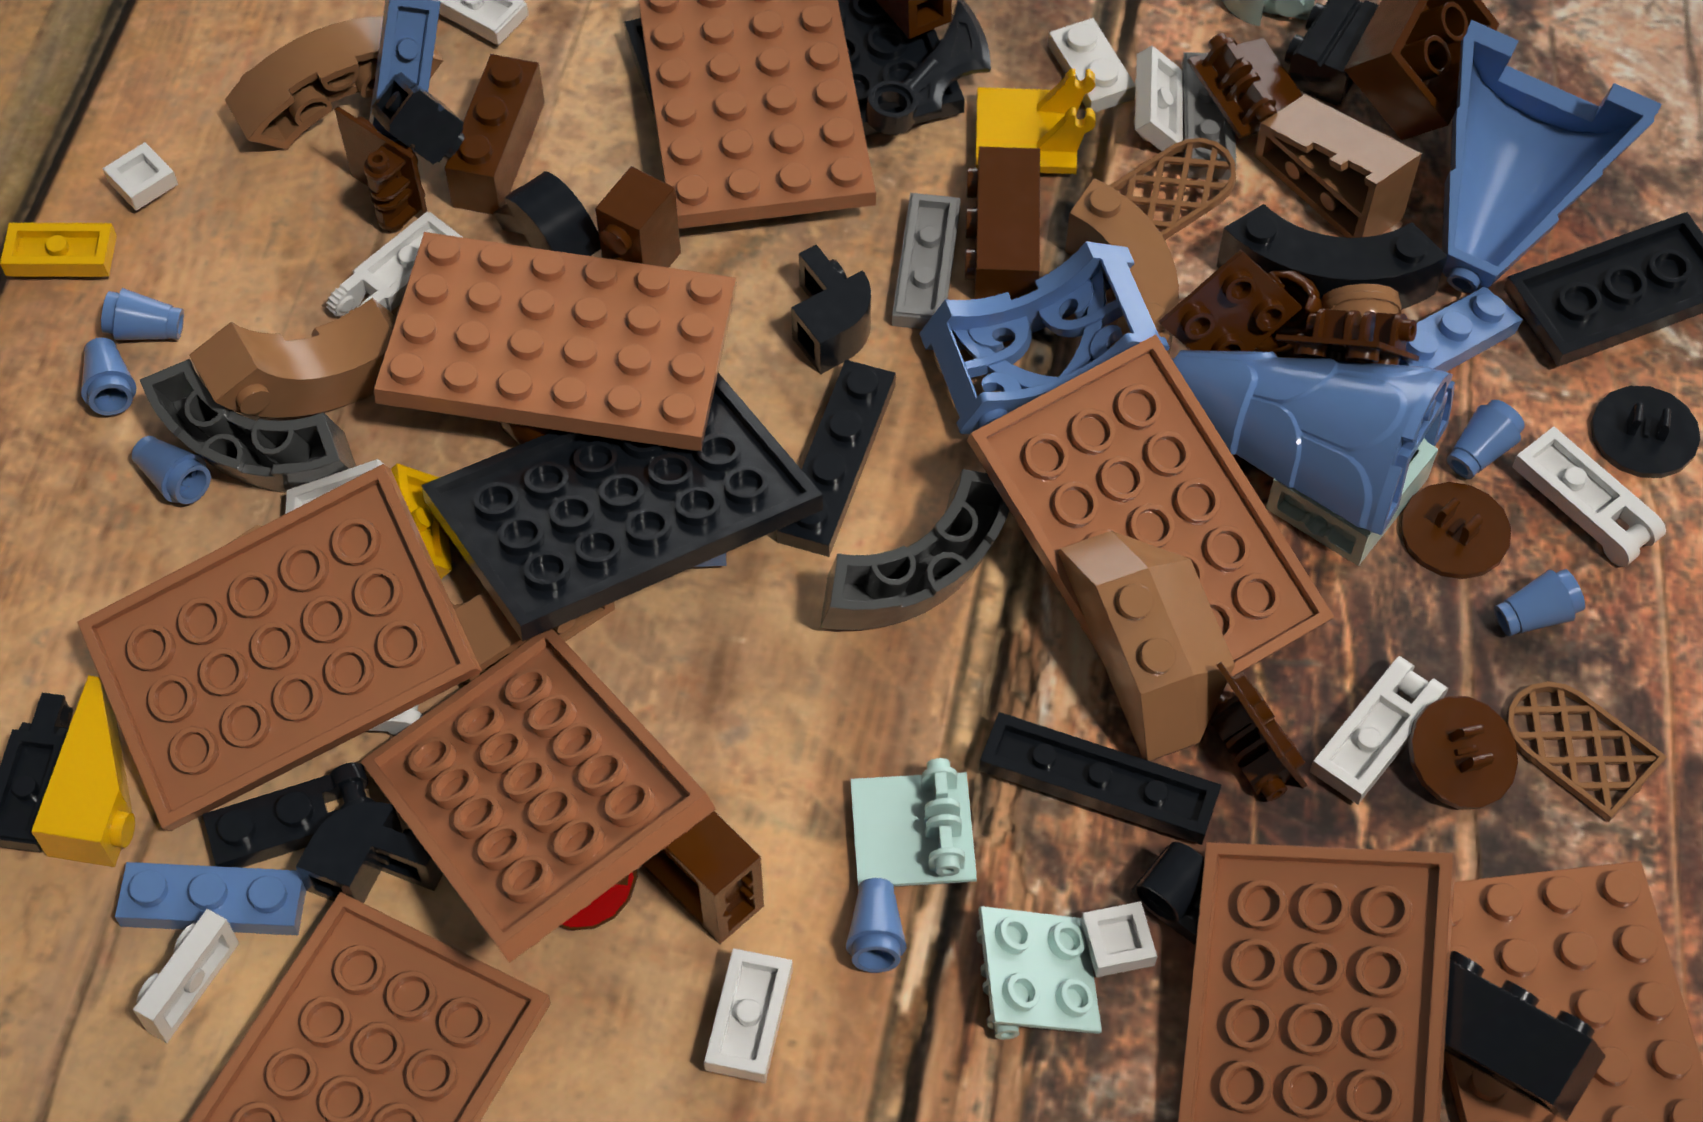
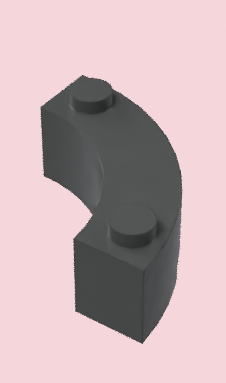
[140,359,356,492]
[820,469,1010,630]

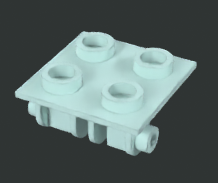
[850,758,977,887]
[976,906,1102,1040]

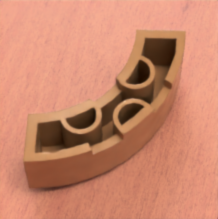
[225,17,444,150]
[1065,178,1179,354]
[189,298,397,418]

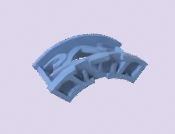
[919,241,1170,434]

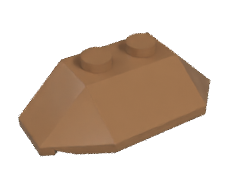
[1057,531,1235,761]

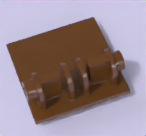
[1187,33,1303,138]
[334,106,427,233]
[1159,249,1302,351]
[1275,308,1419,365]
[1209,662,1307,801]

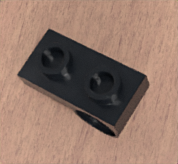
[1130,842,1205,946]

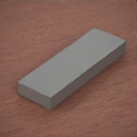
[1182,52,1236,180]
[892,193,961,329]

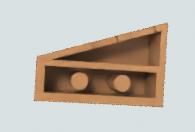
[1254,94,1422,238]

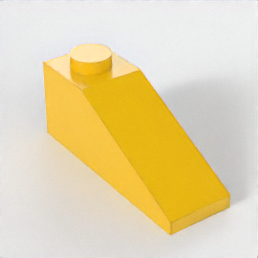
[31,675,135,867]

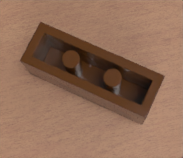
[444,54,545,215]
[965,147,1040,300]

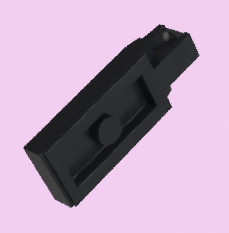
[0,693,73,852]

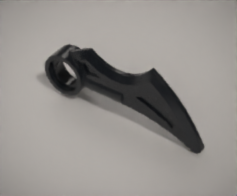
[866,0,991,135]

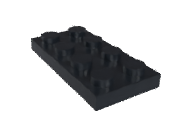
[1504,212,1703,367]

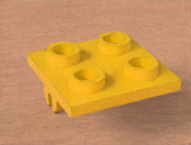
[975,68,1096,174]

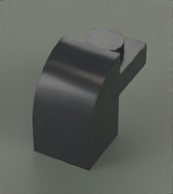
[493,171,601,256]
[791,244,871,375]
[296,802,443,903]

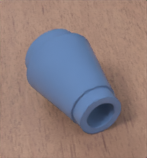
[101,288,184,340]
[81,337,137,416]
[1447,400,1525,479]
[132,436,211,504]
[1494,569,1585,637]
[846,878,907,973]

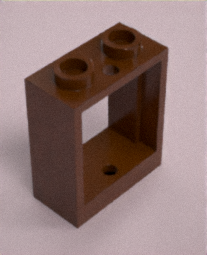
[642,811,764,944]

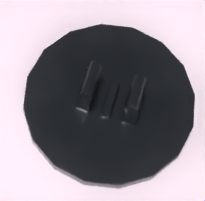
[1590,386,1701,478]

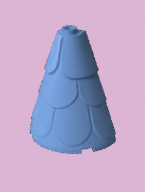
[1442,20,1662,293]
[1171,350,1455,535]

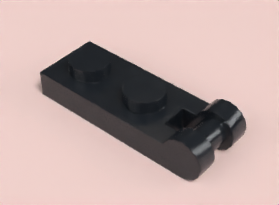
[202,762,374,868]

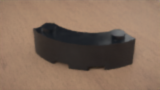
[1216,204,1447,310]

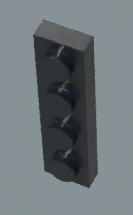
[777,359,896,557]
[979,712,1221,845]

